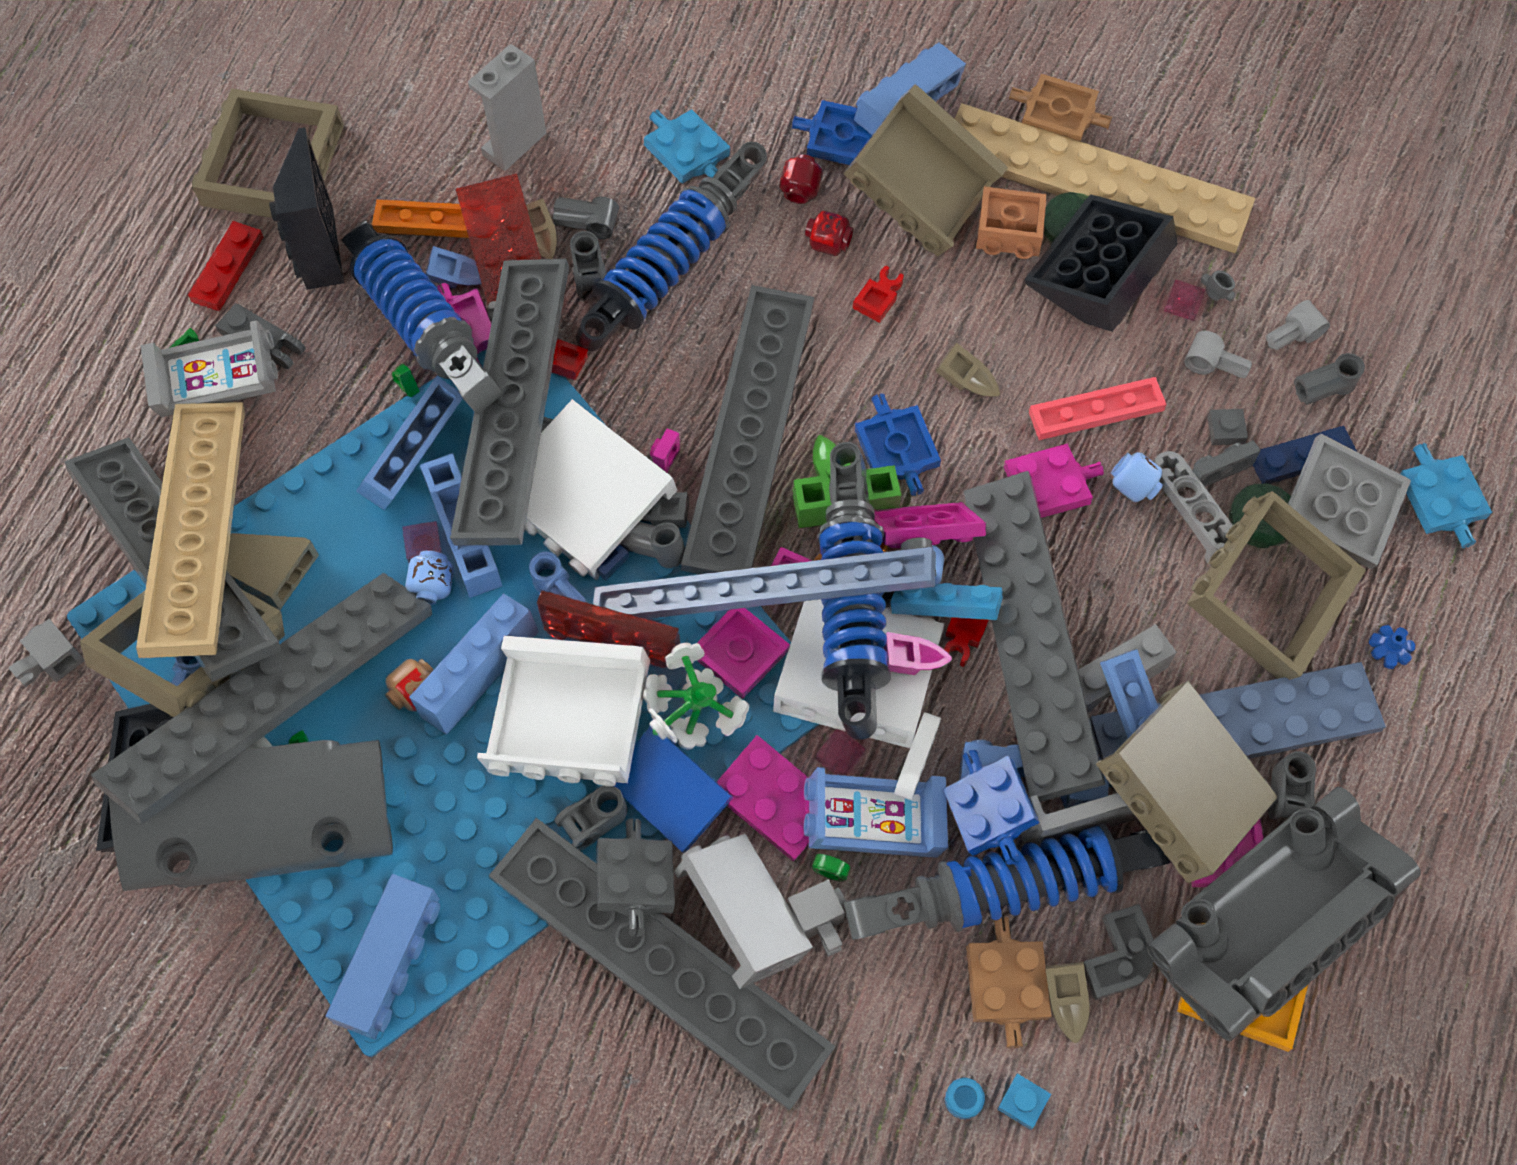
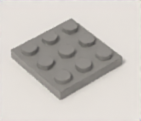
[1288,434,1411,569]

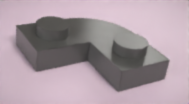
[1083,904,1154,1001]

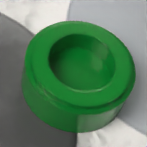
[812,854,851,882]

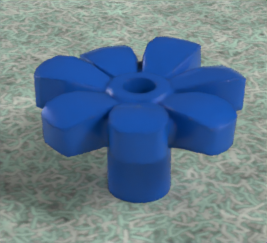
[1369,625,1415,669]

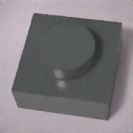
[1207,409,1248,445]

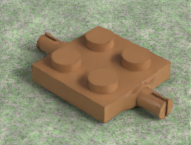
[1009,74,1112,142]
[966,917,1051,1049]

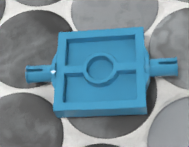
[644,109,731,184]
[1400,443,1492,548]

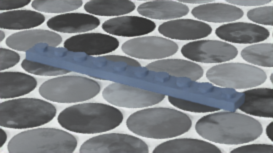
[591,547,936,624]

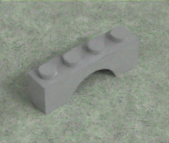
[1078,624,1177,713]

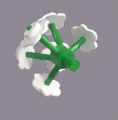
[643,643,749,750]

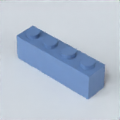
[854,42,966,135]
[356,376,463,510]
[410,593,539,735]
[326,874,440,1040]

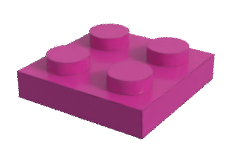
[697,608,790,699]

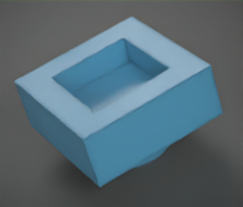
[997,1073,1051,1130]

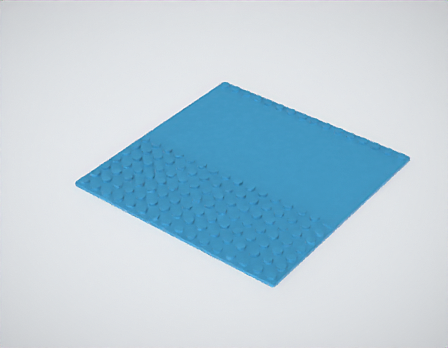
[67,349,819,1057]

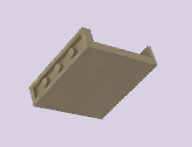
[843,84,1008,257]
[1096,681,1278,883]

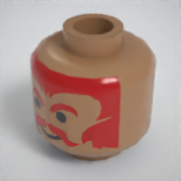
[385,659,433,711]

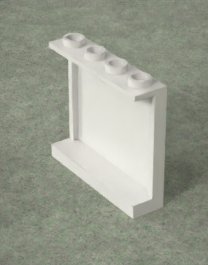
[524,399,677,580]
[773,599,944,748]
[477,636,650,787]

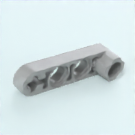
[1154,451,1233,566]

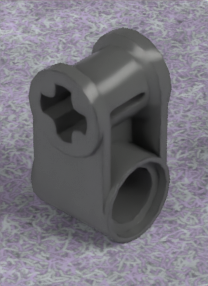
[570,231,606,296]
[1268,751,1316,820]
[555,786,627,851]

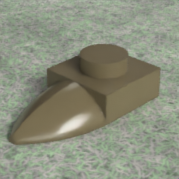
[514,198,557,259]
[935,343,1000,397]
[1046,962,1090,1043]

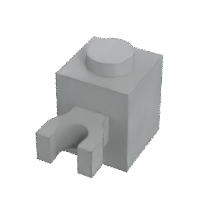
[9,619,85,687]
[788,879,846,957]

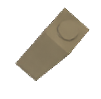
[226,533,319,610]

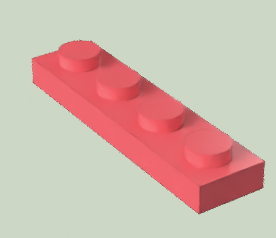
[1029,377,1167,440]

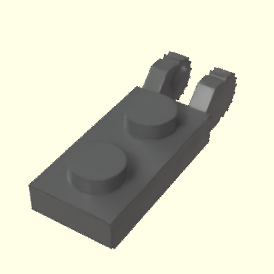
[215,303,306,369]

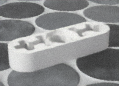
[894,712,941,800]

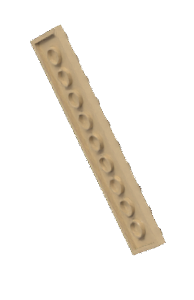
[955,103,1256,253]
[136,402,245,658]

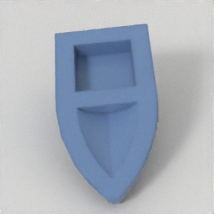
[426,246,492,288]

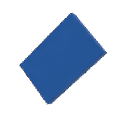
[614,726,734,853]

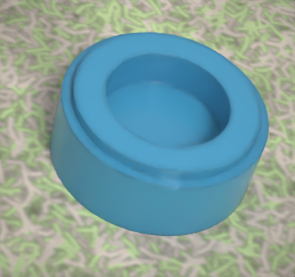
[945,1078,985,1120]

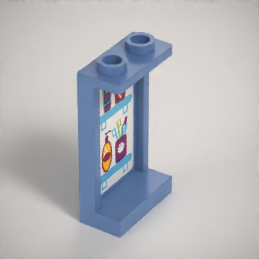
[804,767,948,858]

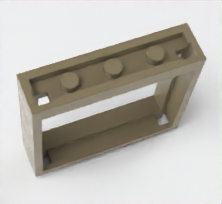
[192,88,344,218]
[1187,491,1366,680]
[80,589,285,717]

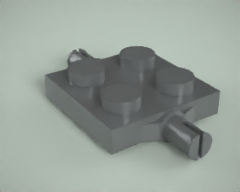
[596,818,675,936]

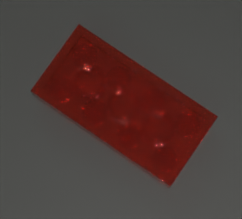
[456,173,541,305]
[537,590,680,668]

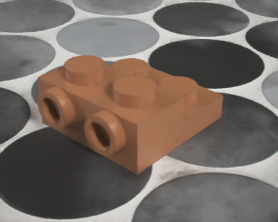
[976,187,1046,259]

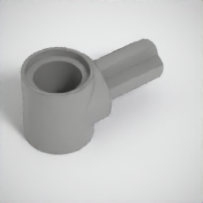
[1266,300,1330,350]
[1184,331,1252,378]

